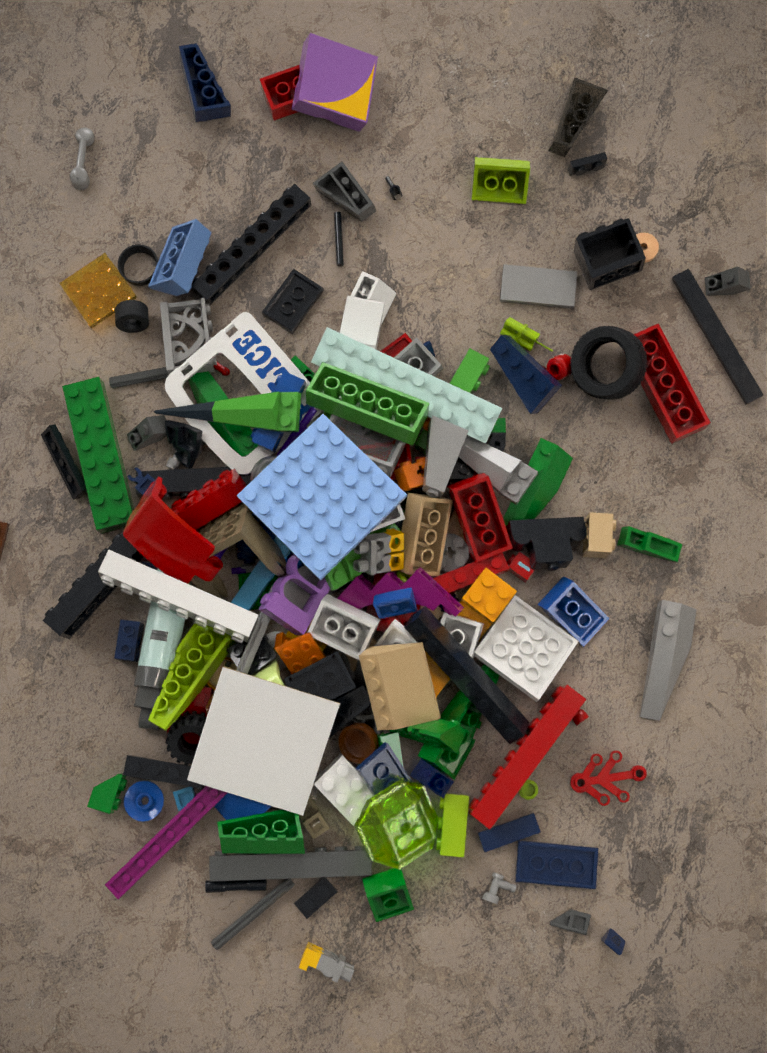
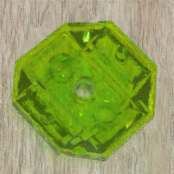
[354,779,438,870]

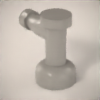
[482,872,516,905]

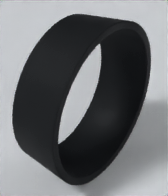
[118,244,158,286]

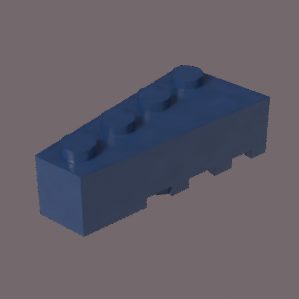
[179,43,231,122]
[490,335,562,414]

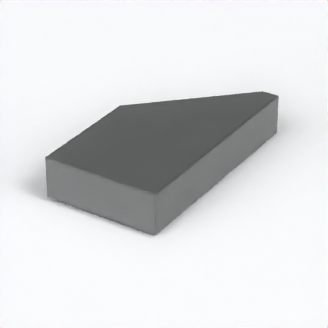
[549,909,591,935]

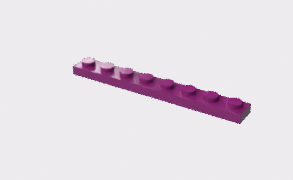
[105,786,228,899]

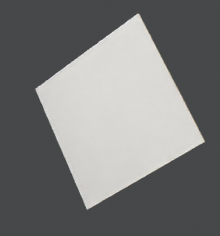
[187,667,340,816]

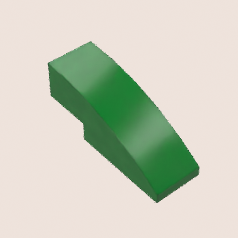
[617,526,682,562]

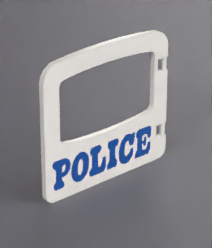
[165,312,324,475]

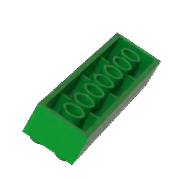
[62,377,135,534]

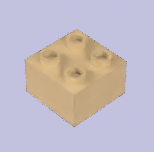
[583,512,616,558]

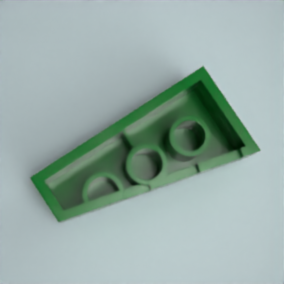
[217,810,305,854]

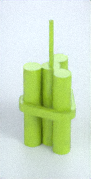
[500,317,553,352]

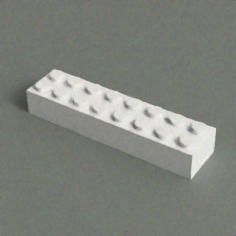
[98,550,258,643]

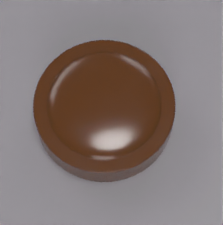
[338,722,379,764]

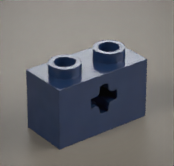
[114,619,144,662]

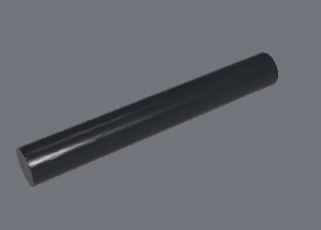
[334,212,344,266]

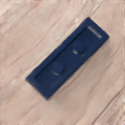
[478,813,541,852]

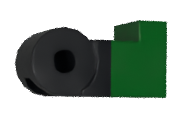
[488,418,506,452]

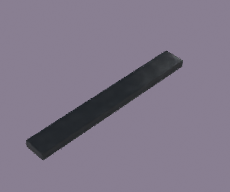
[672,269,764,405]

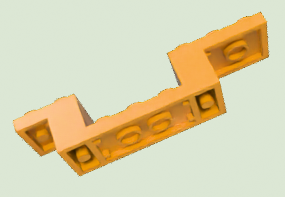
[425,568,517,697]

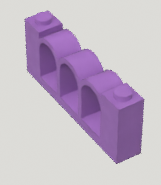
[258,554,330,635]

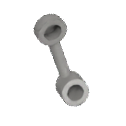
[70,127,95,190]

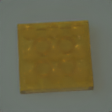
[59,253,137,329]

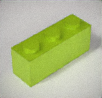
[436,793,469,858]

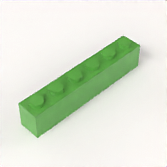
[415,348,490,454]

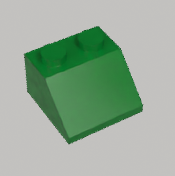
[362,866,414,922]

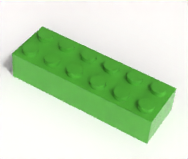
[306,362,430,446]

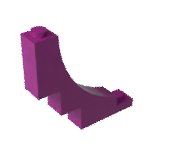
[337,567,464,617]

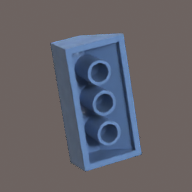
[148,219,212,296]

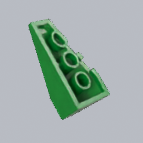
[388,719,467,753]

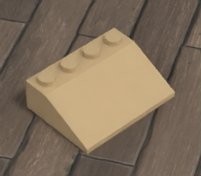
[359,642,441,730]

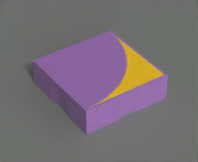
[292,33,378,132]

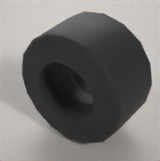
[115,300,149,333]

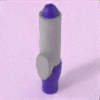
[231,564,255,574]

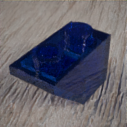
[409,759,454,798]

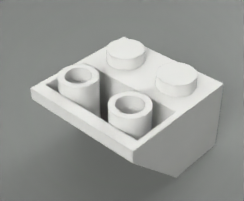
[351,271,396,325]

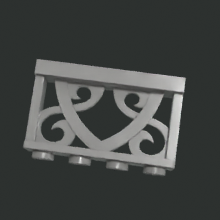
[160,298,217,375]

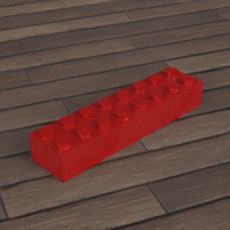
[468,685,587,829]

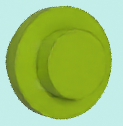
[518,780,538,800]

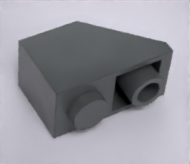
[705,266,751,296]
[127,415,167,451]

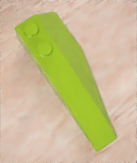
[148,623,235,731]

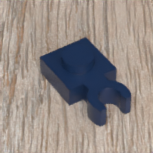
[127,467,155,495]

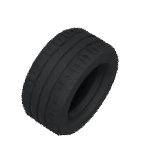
[570,326,647,400]

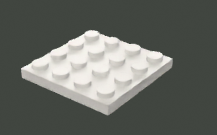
[473,595,579,702]

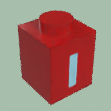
[507,551,534,583]

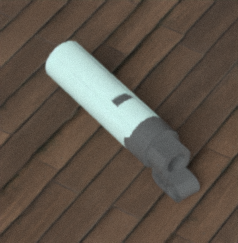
[134,568,192,731]

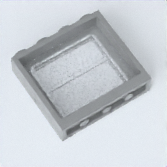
[329,414,406,478]

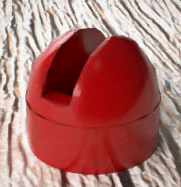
[572,709,589,726]

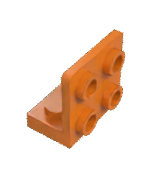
[274,632,326,674]

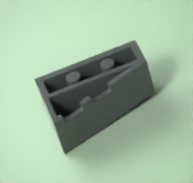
[313,161,376,222]

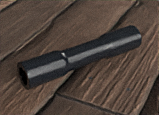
[205,879,267,893]

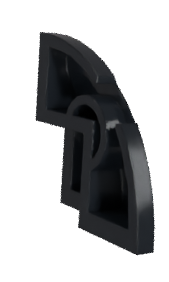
[165,420,202,469]

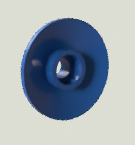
[124,781,164,822]

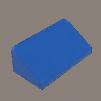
[373,588,417,619]

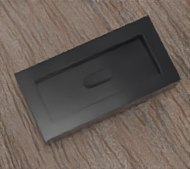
[568,152,608,176]
[294,877,338,919]

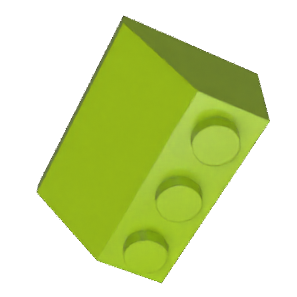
[472,157,530,204]

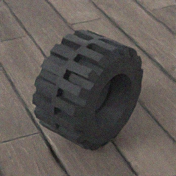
[166,710,207,766]

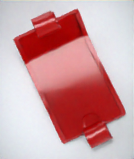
[123,476,223,584]

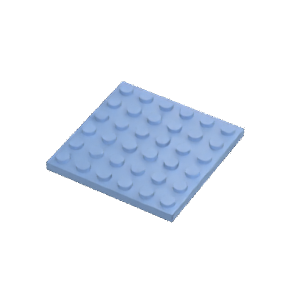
[237,414,407,581]

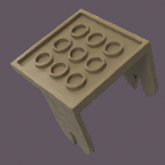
[191,502,286,599]

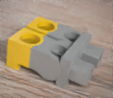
[353,528,404,575]
[299,942,354,983]

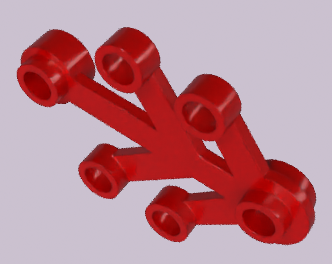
[570,751,647,806]

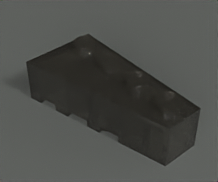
[548,77,608,157]

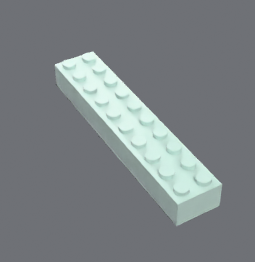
[311,327,502,444]

